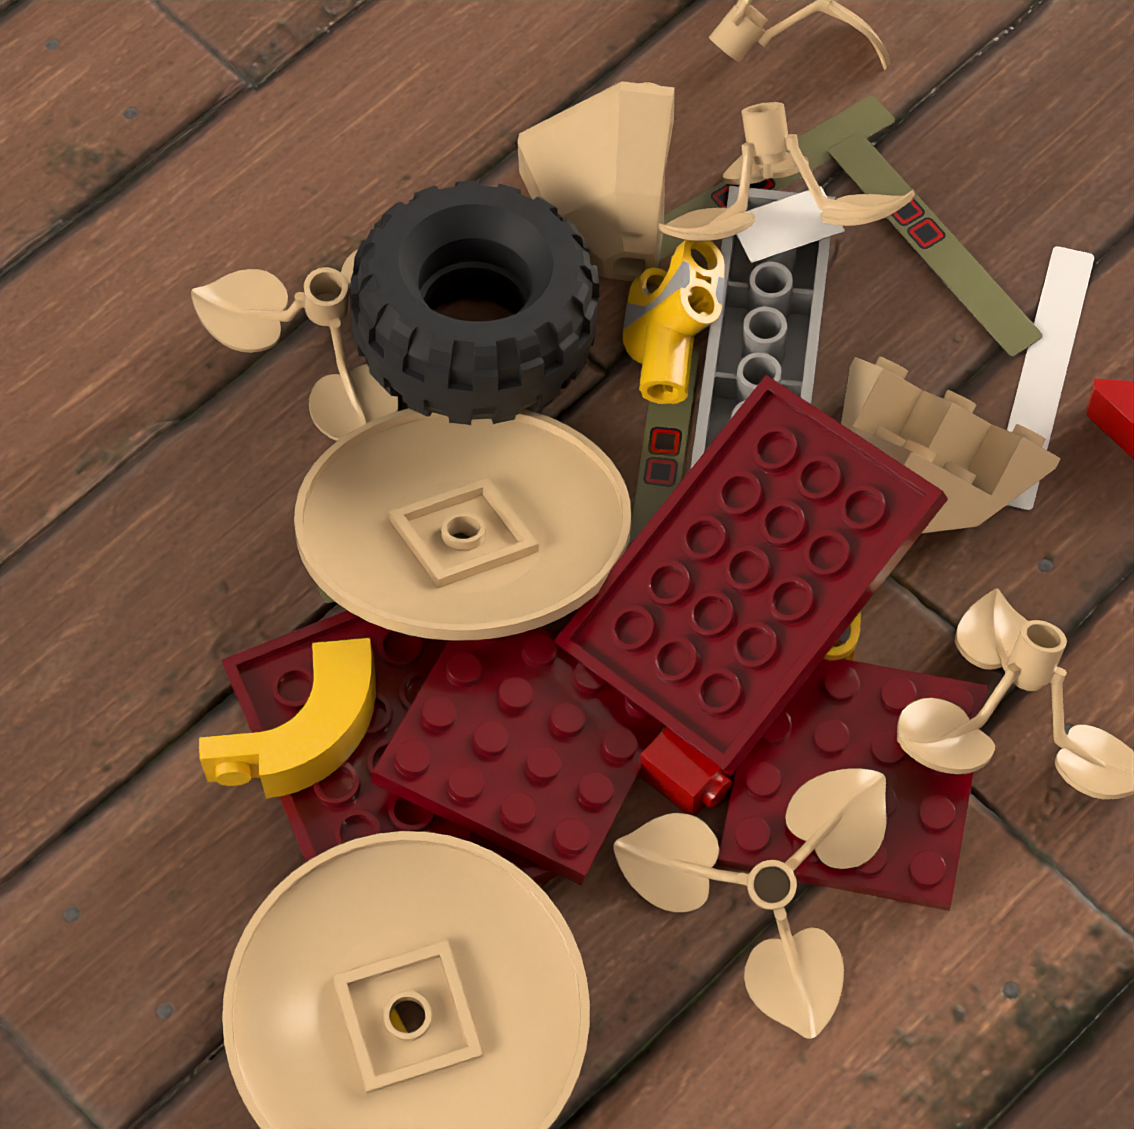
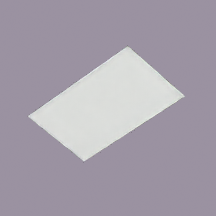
[737,186,845,263]

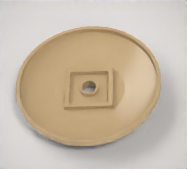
[294,408,631,640]
[222,831,590,1129]

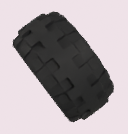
[350,181,600,425]

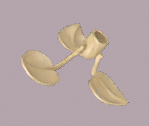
[709,0,890,71]
[658,102,915,241]
[191,249,398,441]
[897,588,1134,799]
[614,768,886,1039]

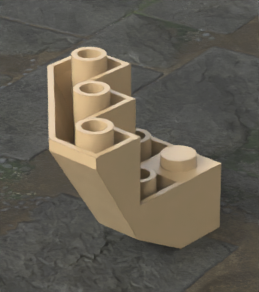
[517,81,675,284]
[841,356,1061,533]

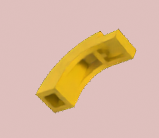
[199,638,376,799]

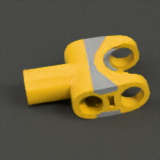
[623,239,724,404]

